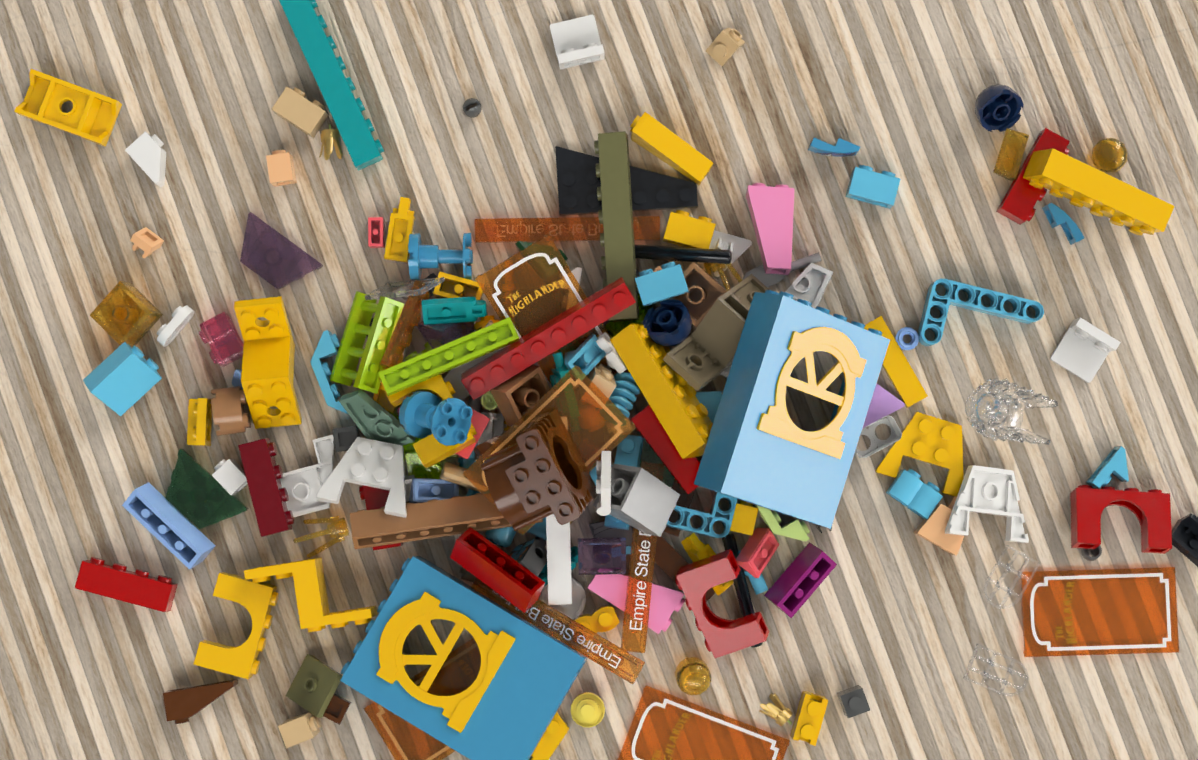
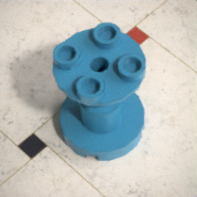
[408,233,473,280]
[399,391,473,446]

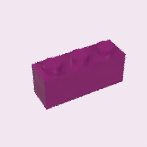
[764,542,837,618]

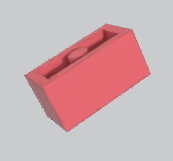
[368,217,385,248]

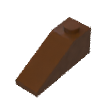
[163,679,238,724]

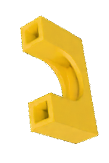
[381,372,477,469]
[193,572,279,679]

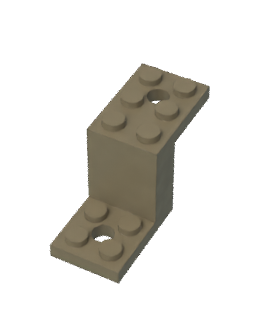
[663,274,769,391]

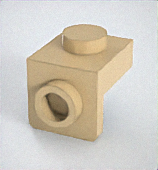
[706,27,745,66]

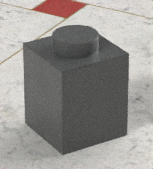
[837,685,870,718]

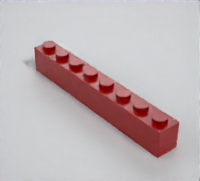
[461,277,636,400]

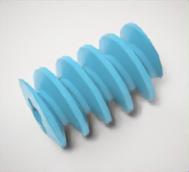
[600,372,640,426]

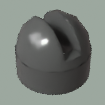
[463,98,482,118]
[1081,545,1102,561]

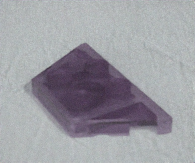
[240,212,323,290]

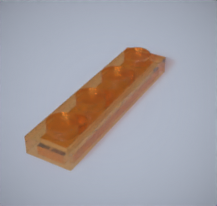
[380,280,429,370]

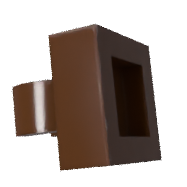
[323,694,351,725]

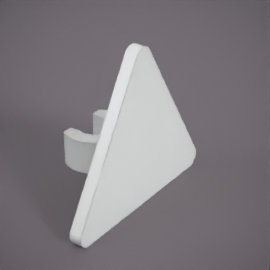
[709,230,752,277]

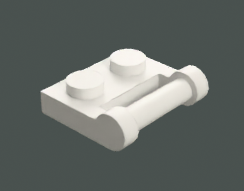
[596,451,611,516]

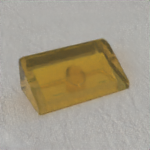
[993,128,1029,181]

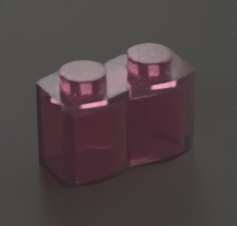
[199,312,243,367]

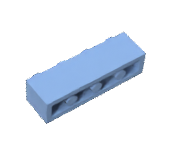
[122,482,216,570]

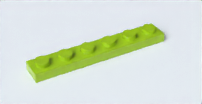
[378,317,519,396]

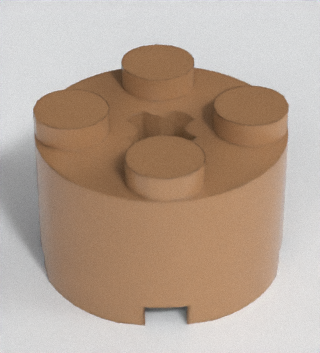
[211,386,251,436]

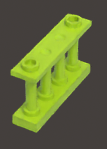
[330,291,404,394]

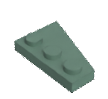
[339,389,416,445]

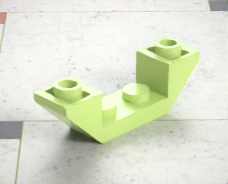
[754,504,810,542]

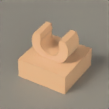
[130,227,164,258]

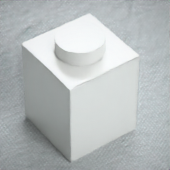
[212,459,248,496]

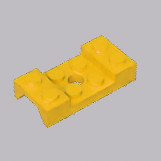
[14,69,122,147]

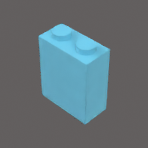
[83,342,162,416]

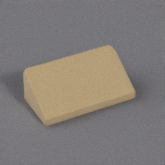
[440,462,488,493]

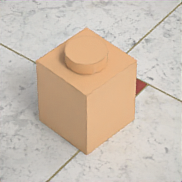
[266,150,297,187]

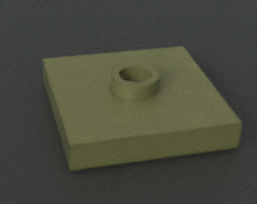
[286,654,343,718]

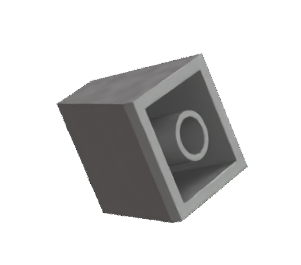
[593,464,680,537]

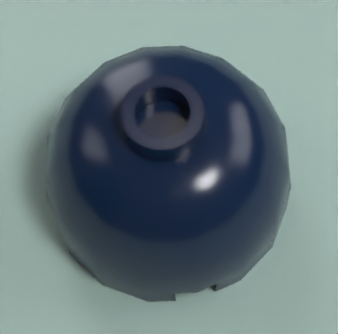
[975,84,1024,132]
[643,299,692,347]

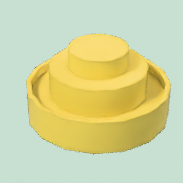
[570,692,605,728]

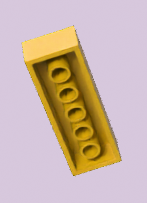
[1023,148,1174,236]
[610,324,713,459]

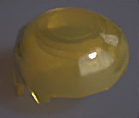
[1091,138,1128,173]
[675,657,711,696]

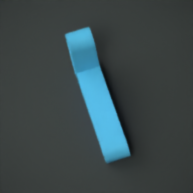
[918,279,1044,346]
[667,491,737,538]

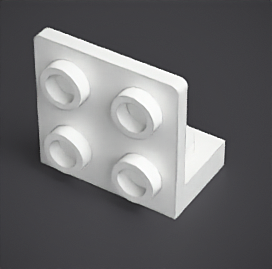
[550,15,605,70]
[1050,317,1121,383]

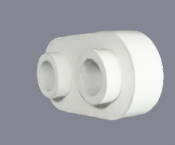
[156,305,195,347]

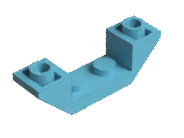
[310,330,348,414]

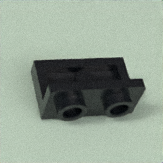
[1172,513,1198,567]

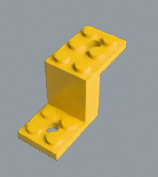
[234,296,302,429]
[244,557,377,632]

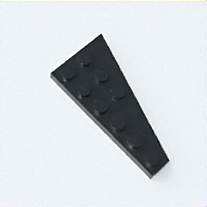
[555,146,698,216]

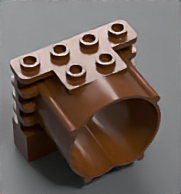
[481,408,598,531]

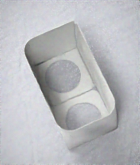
[855,416,902,458]

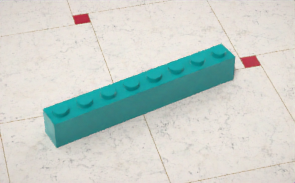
[279,0,384,171]

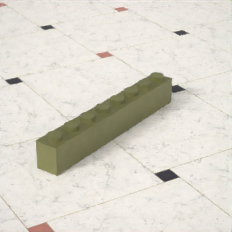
[594,131,639,322]

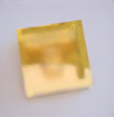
[90,281,163,347]

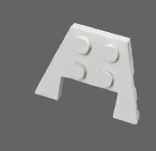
[280,434,335,518]
[316,437,407,518]
[945,465,1029,543]

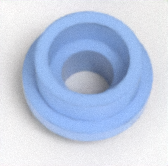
[895,327,919,350]

